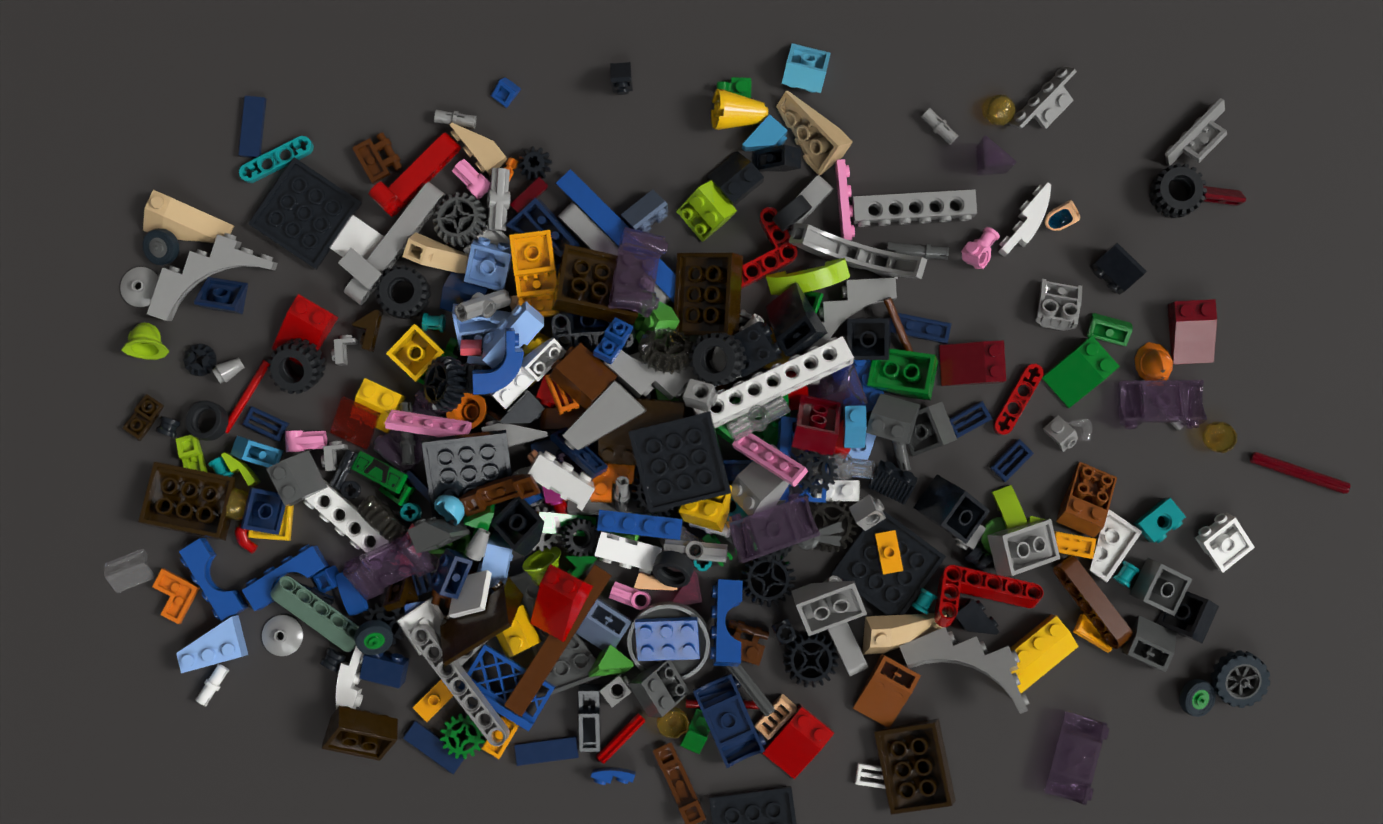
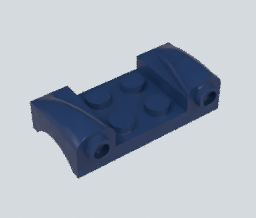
[693,673,766,768]

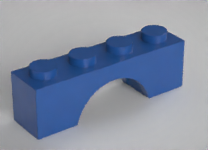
[597,510,683,540]
[179,538,248,622]
[242,545,329,611]
[710,579,743,667]

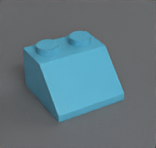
[782,43,831,93]

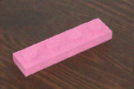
[835,159,855,241]
[385,410,472,437]
[732,429,808,487]

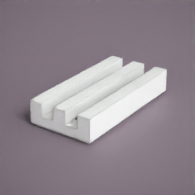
[855,763,886,789]

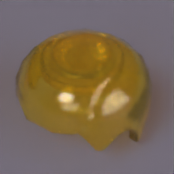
[982,94,1016,125]
[1202,421,1237,453]
[226,488,249,520]
[657,707,689,738]

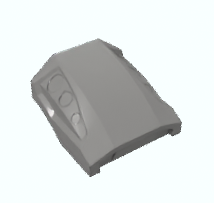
[1036,279,1082,331]

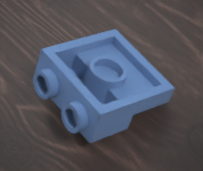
[464,237,512,291]

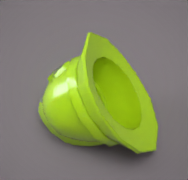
[121,322,169,360]
[522,547,561,586]

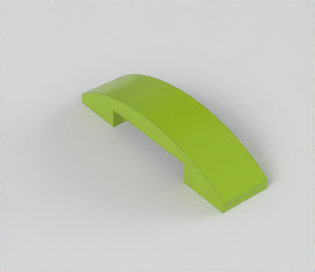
[766,258,850,295]

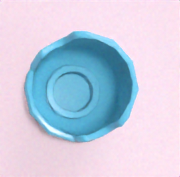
[434,495,465,526]

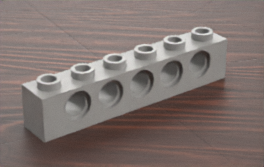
[851,189,977,227]

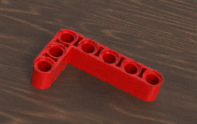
[369,132,461,217]
[741,207,798,289]
[934,565,1044,627]

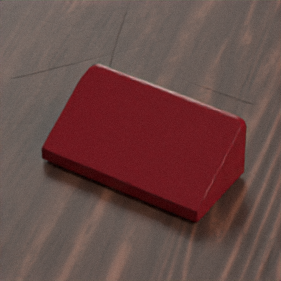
[510,177,548,214]
[1203,186,1246,206]

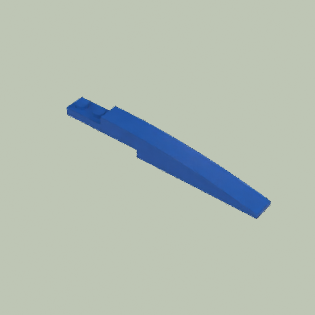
[556,169,676,304]

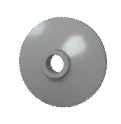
[120,267,159,307]
[262,615,303,656]

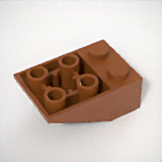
[1056,461,1117,538]
[853,653,921,728]

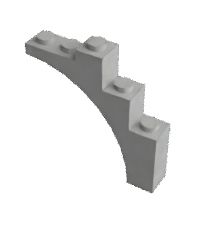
[789,223,927,279]
[147,233,278,321]
[804,278,897,386]
[603,350,717,400]
[899,627,1030,714]

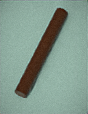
[883,297,913,352]

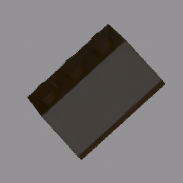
[322,706,398,761]

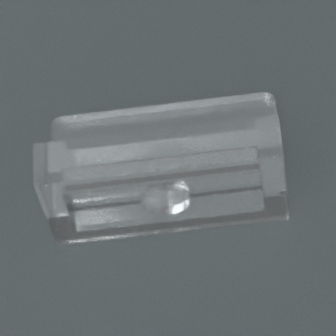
[105,549,155,593]

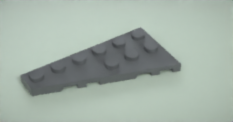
[510,572,601,695]

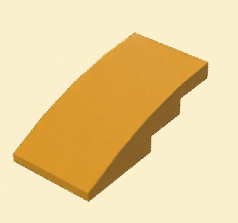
[509,230,557,317]

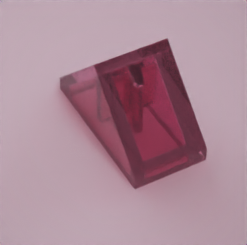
[672,570,702,605]

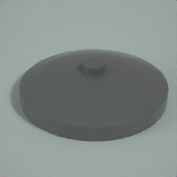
[627,601,711,680]

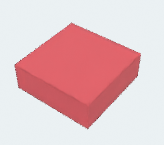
[460,340,482,356]

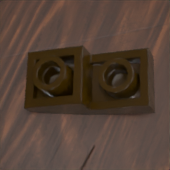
[122,394,164,441]

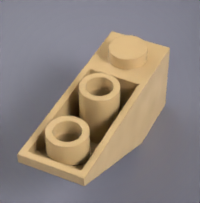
[450,123,508,176]
[402,232,469,274]

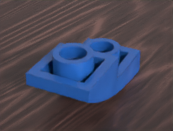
[593,317,633,365]
[336,568,368,616]
[591,767,636,785]

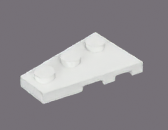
[1089,510,1142,583]

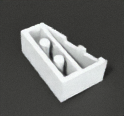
[527,451,595,511]
[595,531,662,575]

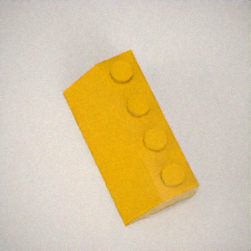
[1010,614,1078,694]

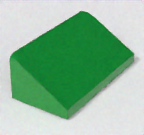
[1087,313,1133,347]

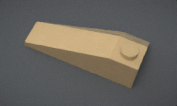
[776,91,853,175]
[143,190,234,243]
[862,613,947,655]

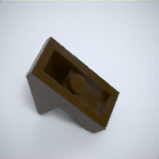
[351,310,383,352]
[383,570,418,611]

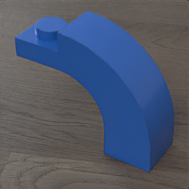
[472,328,524,395]

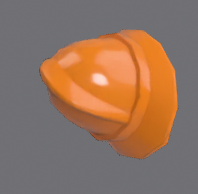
[1135,342,1173,386]
[446,393,488,429]

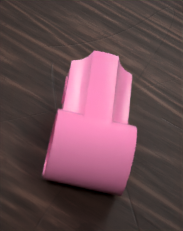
[452,159,491,200]
[285,430,327,452]
[609,581,651,610]

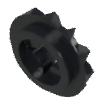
[183,343,217,376]

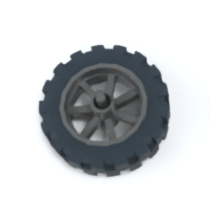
[1211,650,1270,708]

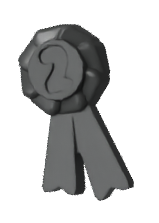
[795,522,844,550]

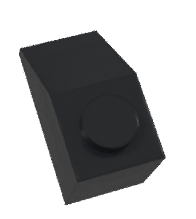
[755,145,801,172]

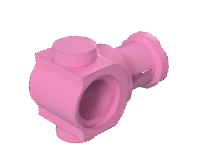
[961,227,1000,269]

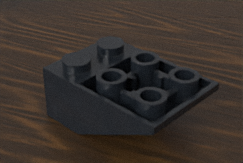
[766,283,828,356]

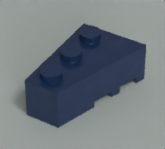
[506,198,580,258]

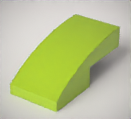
[176,434,207,472]
[221,452,261,486]
[992,485,1028,529]

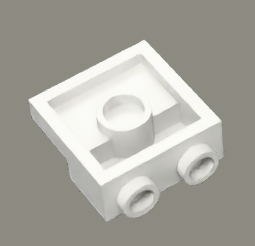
[1195,513,1255,573]

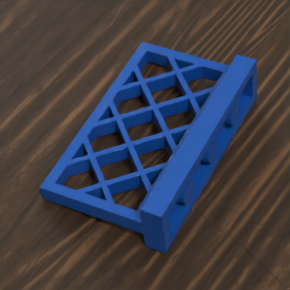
[777,416,827,503]
[458,644,556,732]

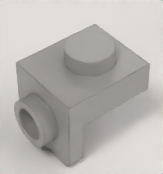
[331,335,358,366]
[1043,415,1078,452]
[321,441,348,471]

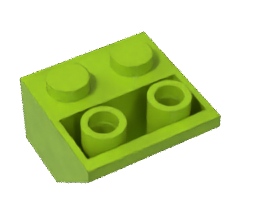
[676,180,737,242]

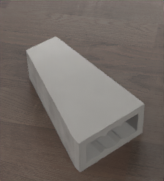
[563,381,647,450]

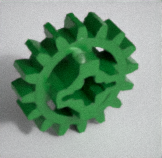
[440,714,485,759]

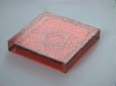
[330,396,381,450]

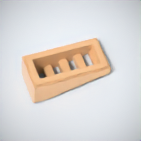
[634,572,678,591]
[754,694,797,740]

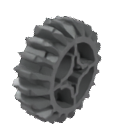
[432,192,487,247]

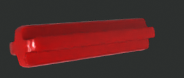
[597,713,645,764]

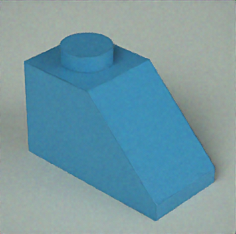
[742,114,788,151]
[843,406,866,448]
[230,435,283,468]

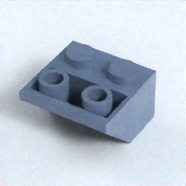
[621,189,668,236]
[576,598,633,650]

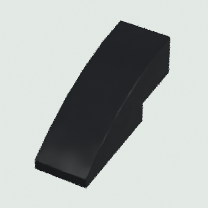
[578,684,601,752]

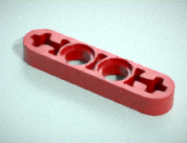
[993,364,1043,435]

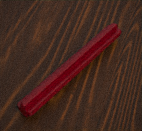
[1250,452,1351,494]

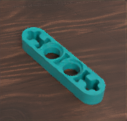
[239,136,314,183]

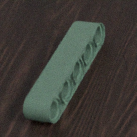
[270,576,359,652]

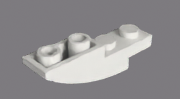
[998,183,1051,257]
[490,337,566,409]
[789,480,860,501]
[336,646,365,709]

